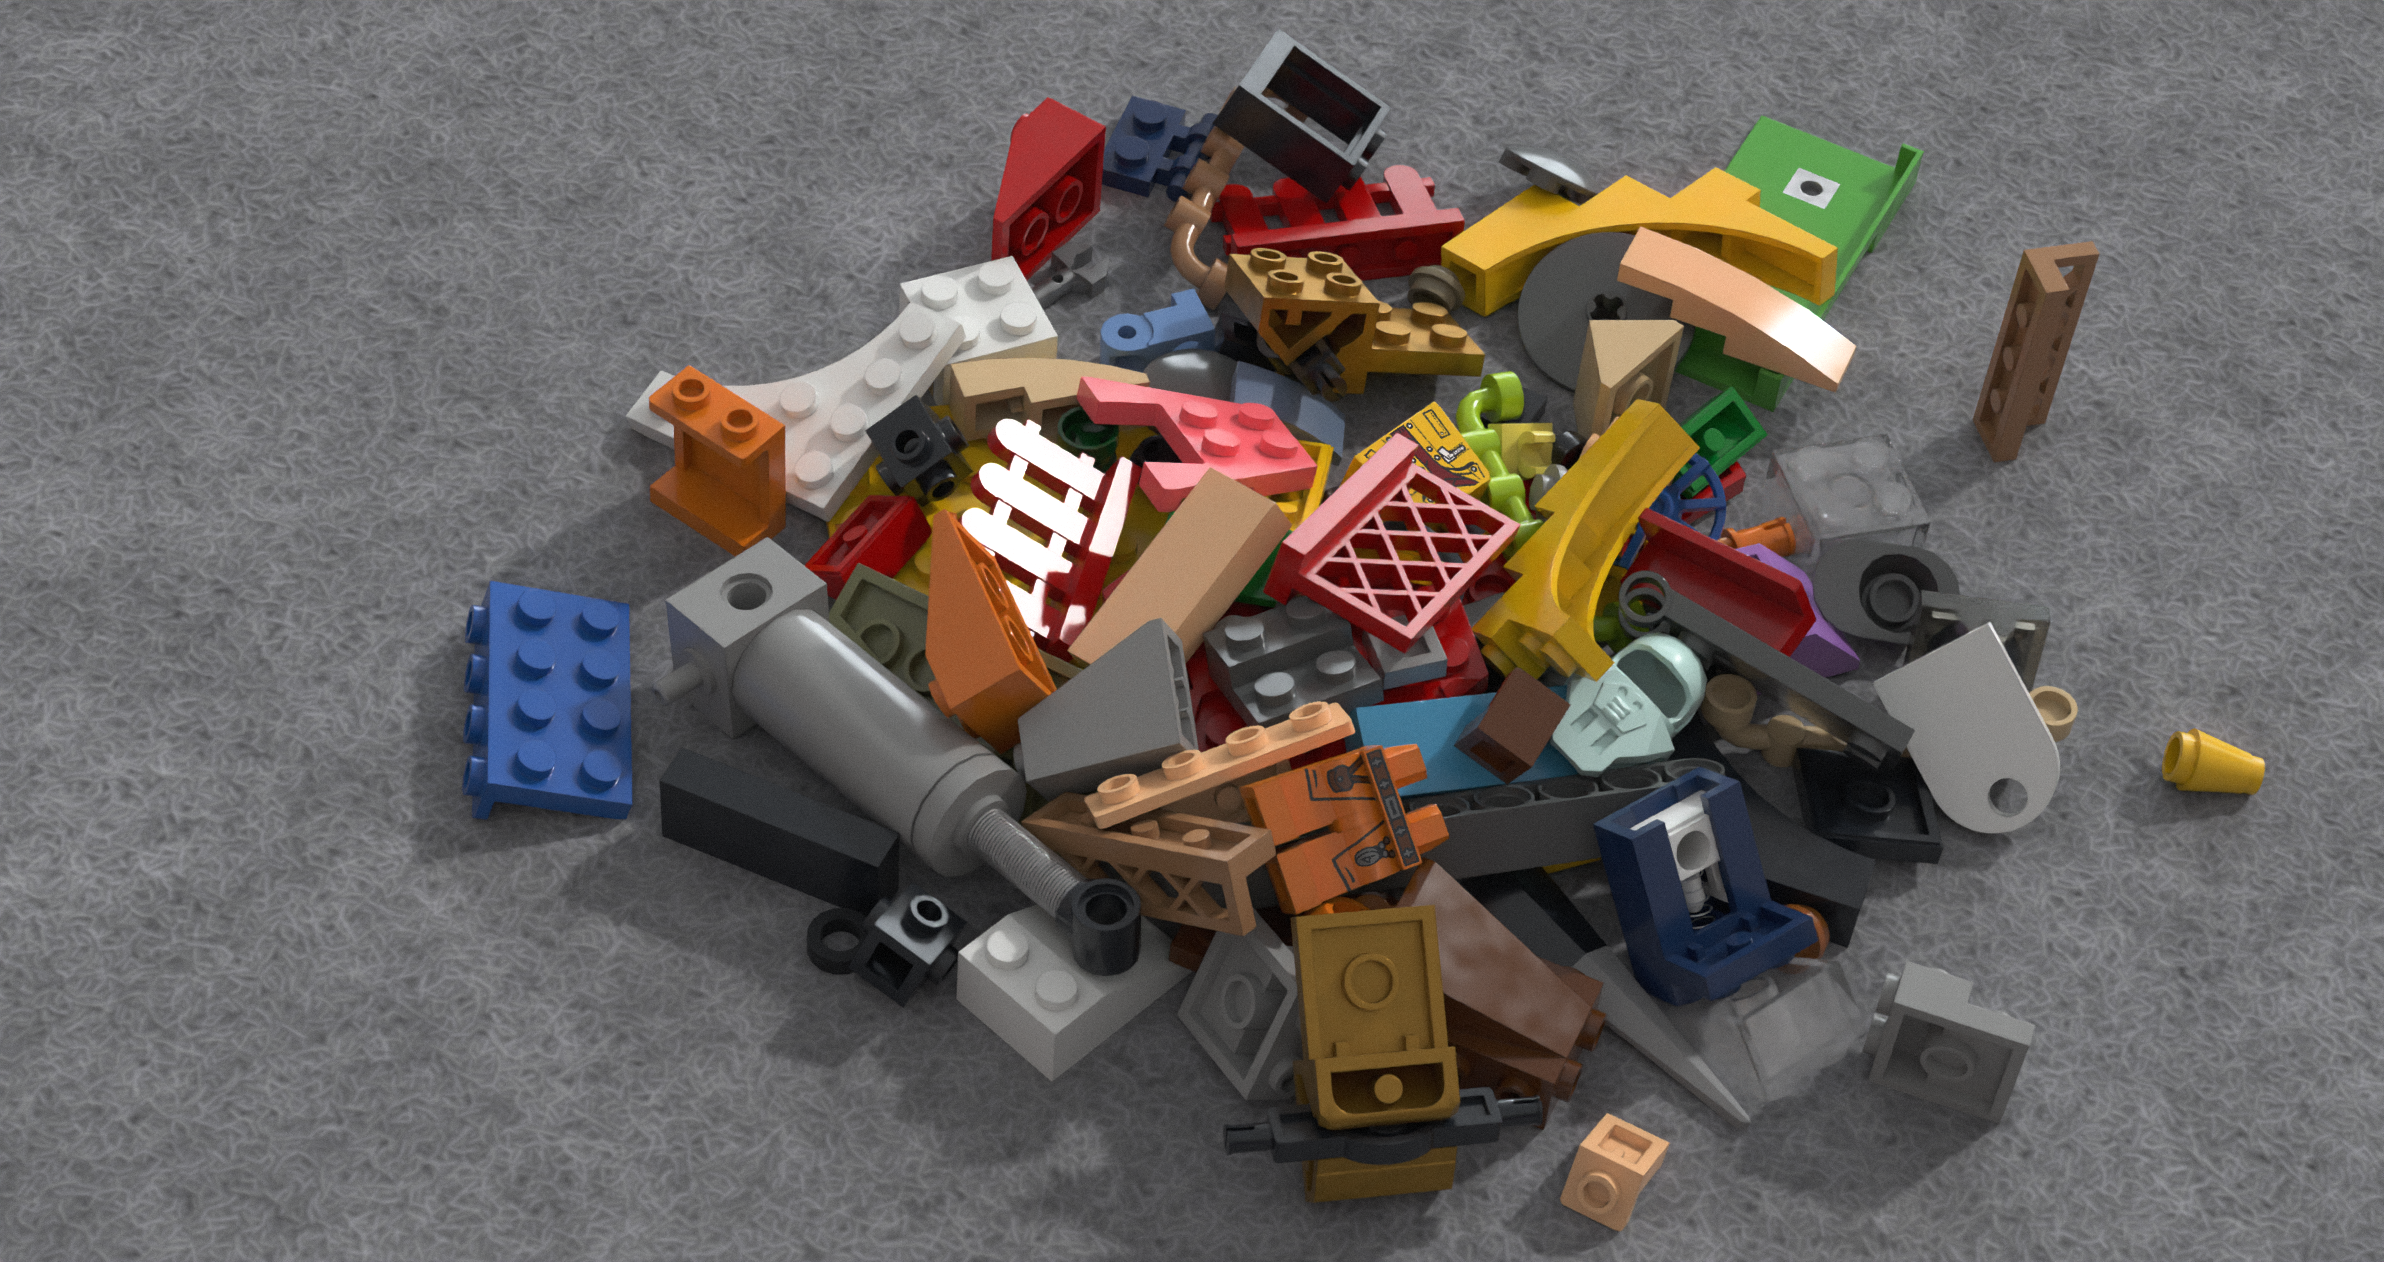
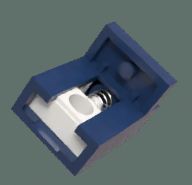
[1593,767,1818,1007]

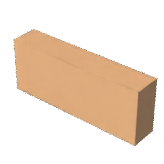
[1067,467,1292,669]

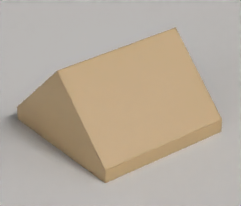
[1573,320,1684,440]

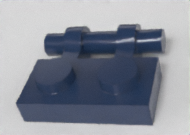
[1102,95,1218,202]

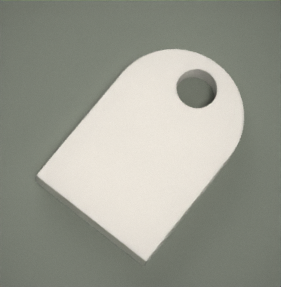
[1872,622,2060,833]

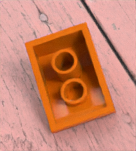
[925,509,1057,754]

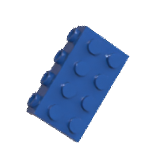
[462,581,632,820]

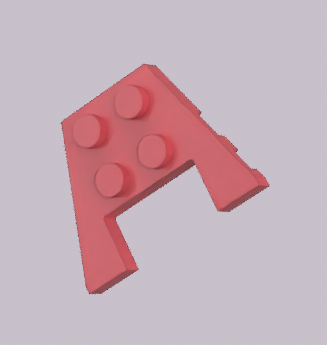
[1076,376,1318,512]

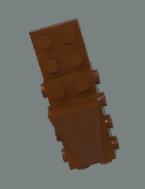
[1168,857,1607,1130]

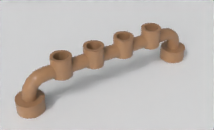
[1163,86,1308,311]

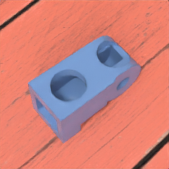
[1100,288,1215,373]

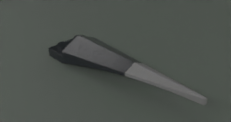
[1455,867,1751,1131]

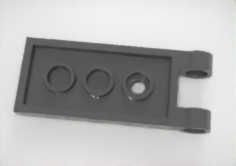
[1618,571,1915,771]

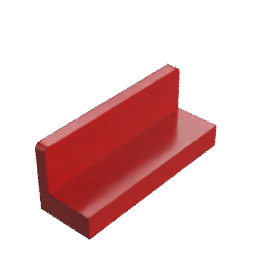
[1620,508,1817,657]

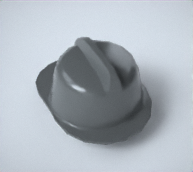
[1812,539,1961,644]

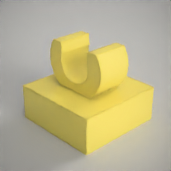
[1488,423,1555,481]

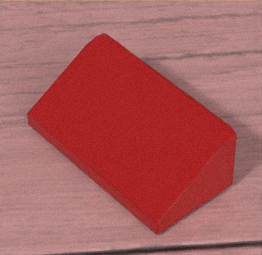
[804,495,932,600]

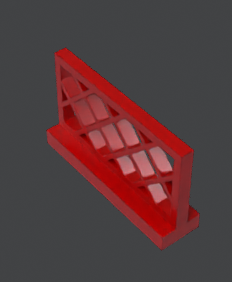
[1263,433,1521,654]

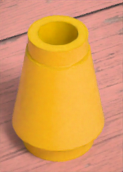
[2162,728,2265,795]

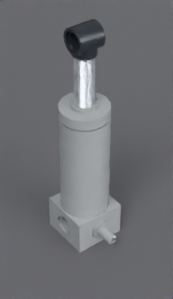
[652,537,1141,976]

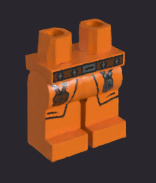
[1239,744,1449,915]

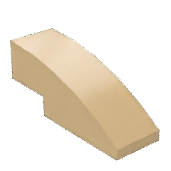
[949,358,1150,443]

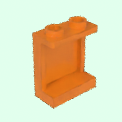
[649,365,786,557]

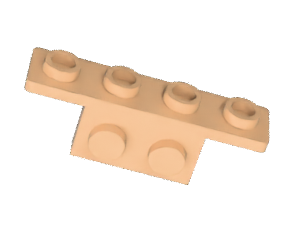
[1084,702,1355,829]

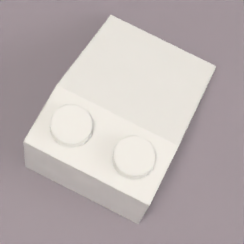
[956,904,1192,1082]

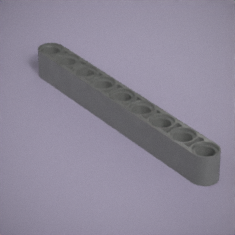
[1149,758,1725,909]

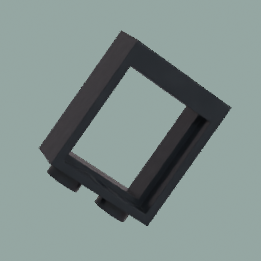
[1212,28,1391,204]

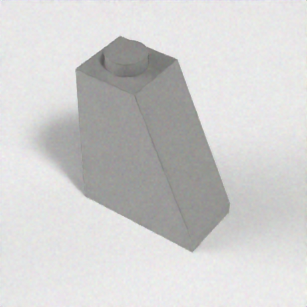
[1013,618,1199,802]

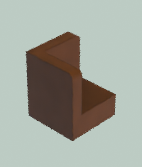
[1453,668,1571,785]

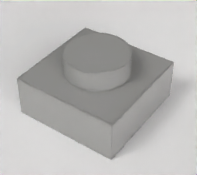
[1362,615,1448,690]

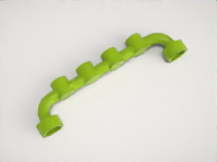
[1455,371,1649,653]

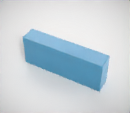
[1344,685,1579,799]

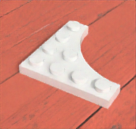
[626,301,966,522]

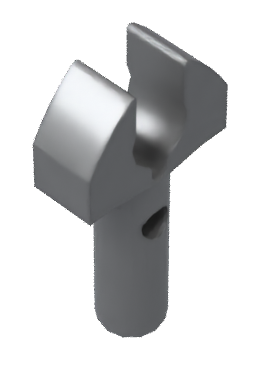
[1031,243,1109,309]

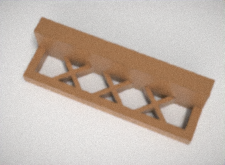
[1973,241,2099,462]
[1021,792,1276,936]

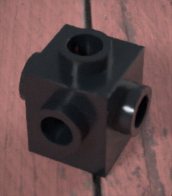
[865,395,973,507]
[848,882,967,1008]

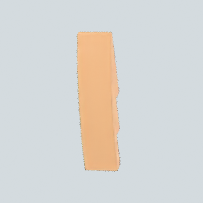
[1617,226,1856,392]

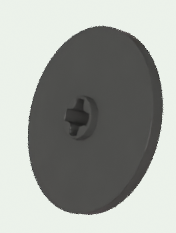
[1518,232,1696,393]

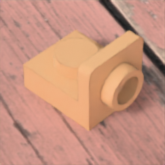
[1560,1113,1670,1231]

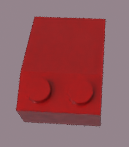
[991,97,1106,281]

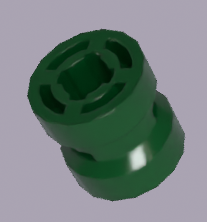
[1057,406,1119,473]

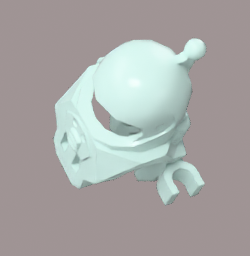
[1550,632,1707,777]

